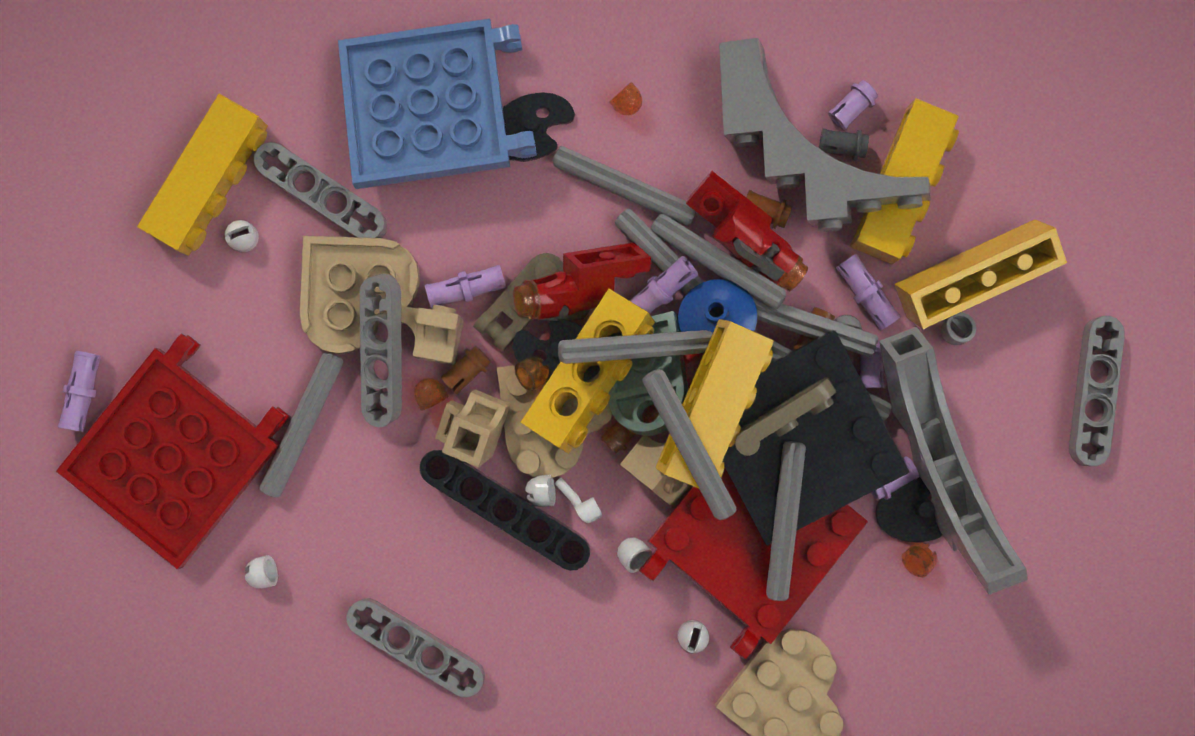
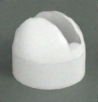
[225,220,259,252]
[525,474,556,507]
[617,538,652,573]
[245,555,278,589]
[677,620,710,653]

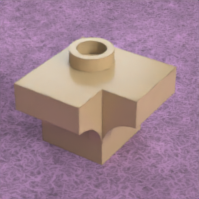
[401,305,464,365]
[435,389,511,467]
[620,435,692,508]

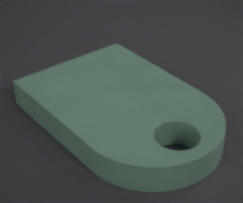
[608,311,688,436]

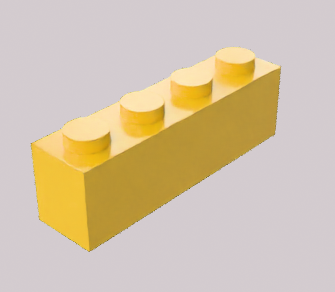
[137,93,268,256]
[850,98,959,264]
[894,219,1067,329]
[655,319,774,489]

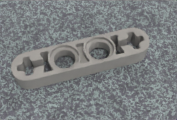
[254,142,387,238]
[360,274,402,427]
[1069,316,1125,466]
[346,598,485,697]

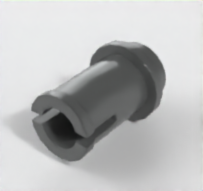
[819,128,869,161]

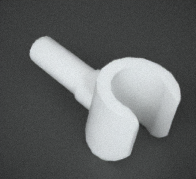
[554,477,602,523]

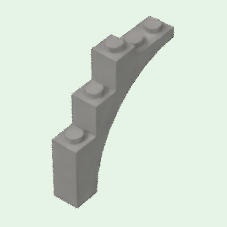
[719,38,931,232]
[879,327,1028,594]

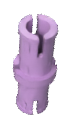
[836,253,901,331]
[629,256,698,314]
[425,265,506,309]
[58,351,101,432]

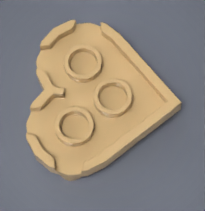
[300,236,420,354]
[497,365,613,478]
[714,629,844,736]

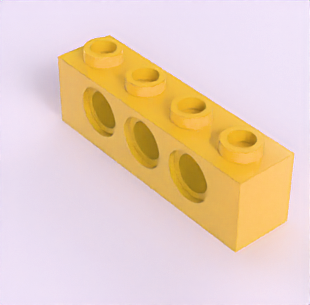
[520,289,655,454]

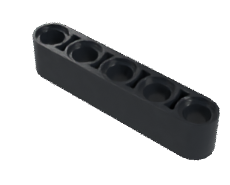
[420,450,590,571]

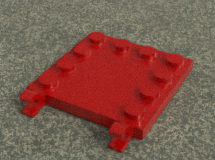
[56,333,291,570]
[639,466,868,659]

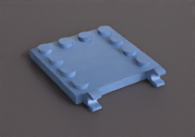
[338,19,537,189]

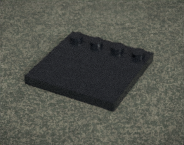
[722,330,910,546]

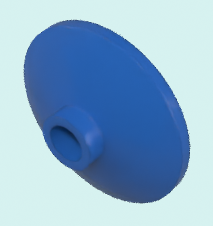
[678,279,757,333]

